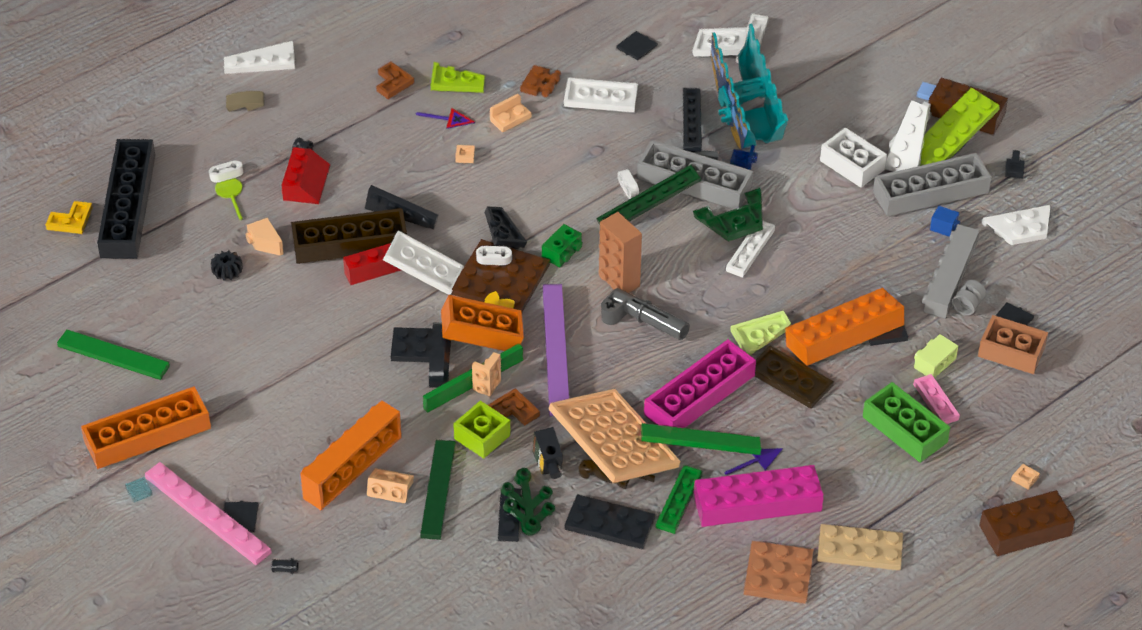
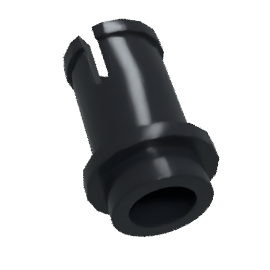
[271,558,299,574]

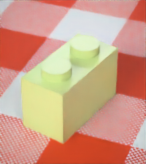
[914,334,958,378]

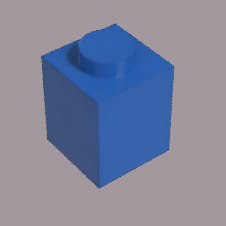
[930,205,961,237]

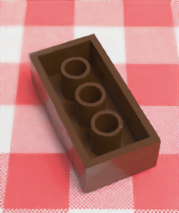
[928,77,1008,135]
[979,490,1075,557]

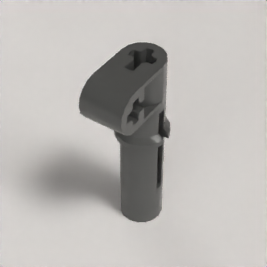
[601,288,690,341]

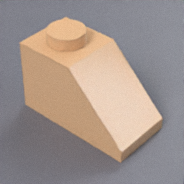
[245,218,284,255]

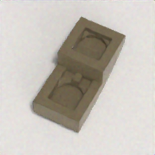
[226,91,264,112]

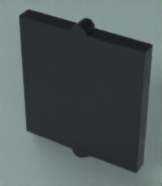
[616,31,658,61]
[996,302,1034,326]
[223,500,258,532]

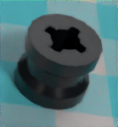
[292,137,313,150]

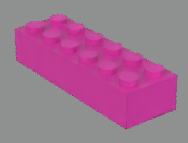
[644,339,756,428]
[694,465,823,527]

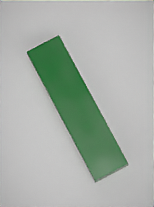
[656,465,703,534]

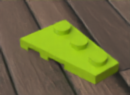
[431,62,485,93]

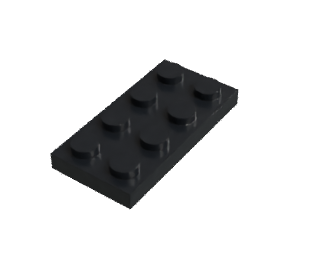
[564,494,655,550]

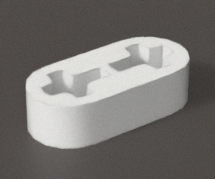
[209,161,243,183]
[618,169,639,199]
[476,246,512,265]

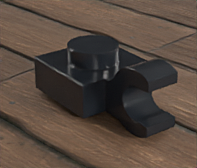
[1005,150,1025,179]

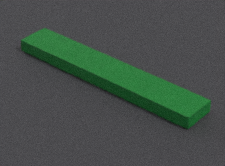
[57,329,170,380]
[423,344,523,413]
[641,423,761,455]

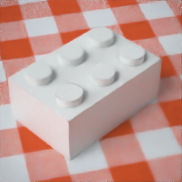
[820,128,887,188]

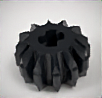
[211,250,243,281]

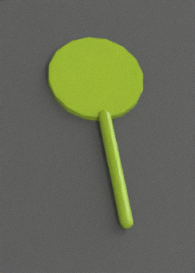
[215,178,243,220]

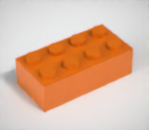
[441,295,524,351]

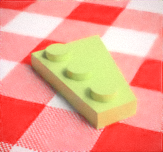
[731,311,791,355]

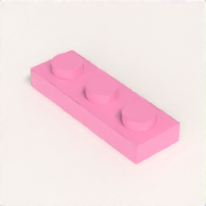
[913,374,960,424]

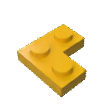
[45,201,93,234]

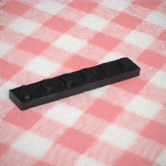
[683,88,702,152]

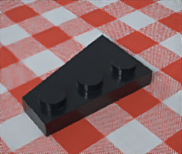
[484,206,527,248]

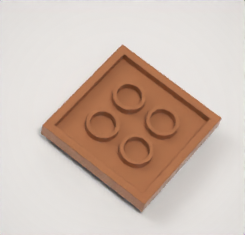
[744,541,814,604]

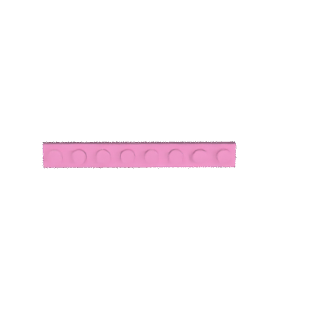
[145,462,271,565]

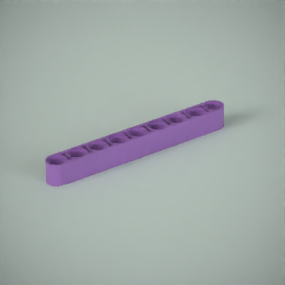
[543,284,569,417]

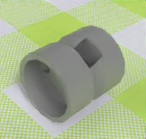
[952,280,986,316]

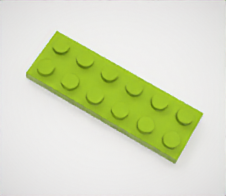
[920,88,1000,166]

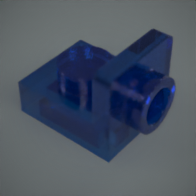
[730,145,758,170]

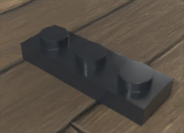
[498,488,521,542]

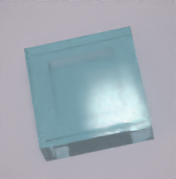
[125,477,153,503]

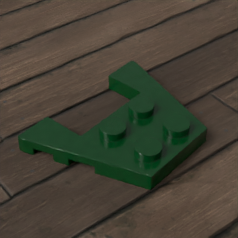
[693,188,763,242]

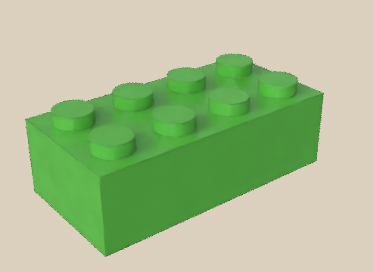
[863,382,950,463]

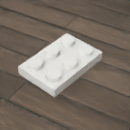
[692,27,749,57]

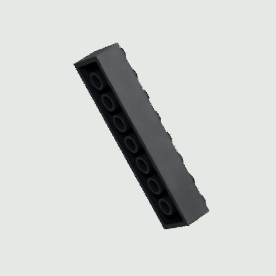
[97,139,155,259]

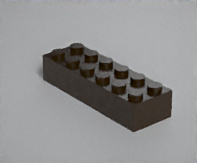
[291,208,407,264]

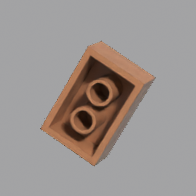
[978,315,1048,374]

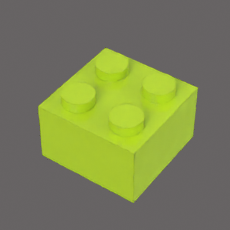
[453,400,510,459]

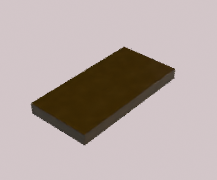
[754,345,834,409]

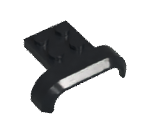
[390,322,451,388]

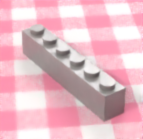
[922,224,980,319]

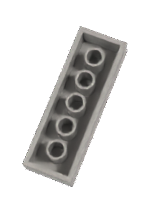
[637,140,753,209]
[873,153,991,216]

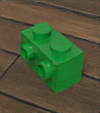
[542,224,583,268]

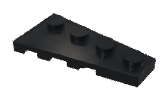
[365,185,439,230]

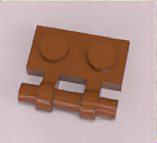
[520,65,561,97]

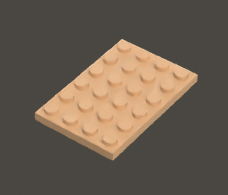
[549,389,681,483]

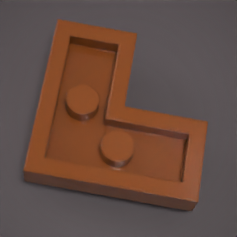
[376,61,415,100]
[488,388,540,426]

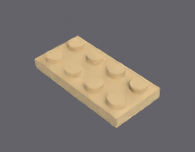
[817,524,903,570]

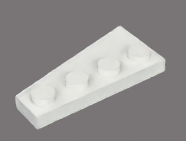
[224,41,295,74]
[885,100,929,172]

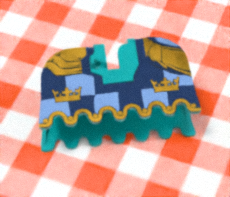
[711,24,788,150]

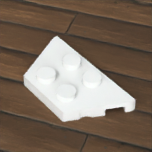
[982,205,1050,245]

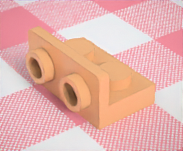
[490,94,531,132]
[472,352,501,396]
[367,468,414,503]

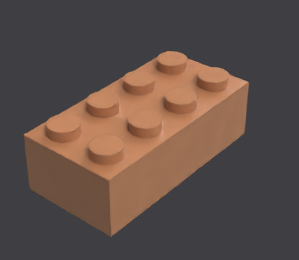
[598,212,642,293]

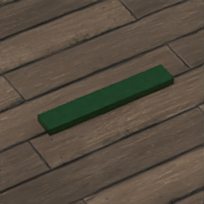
[596,165,701,225]
[420,440,456,540]

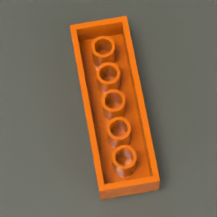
[785,288,904,366]
[81,386,211,469]
[300,400,402,511]

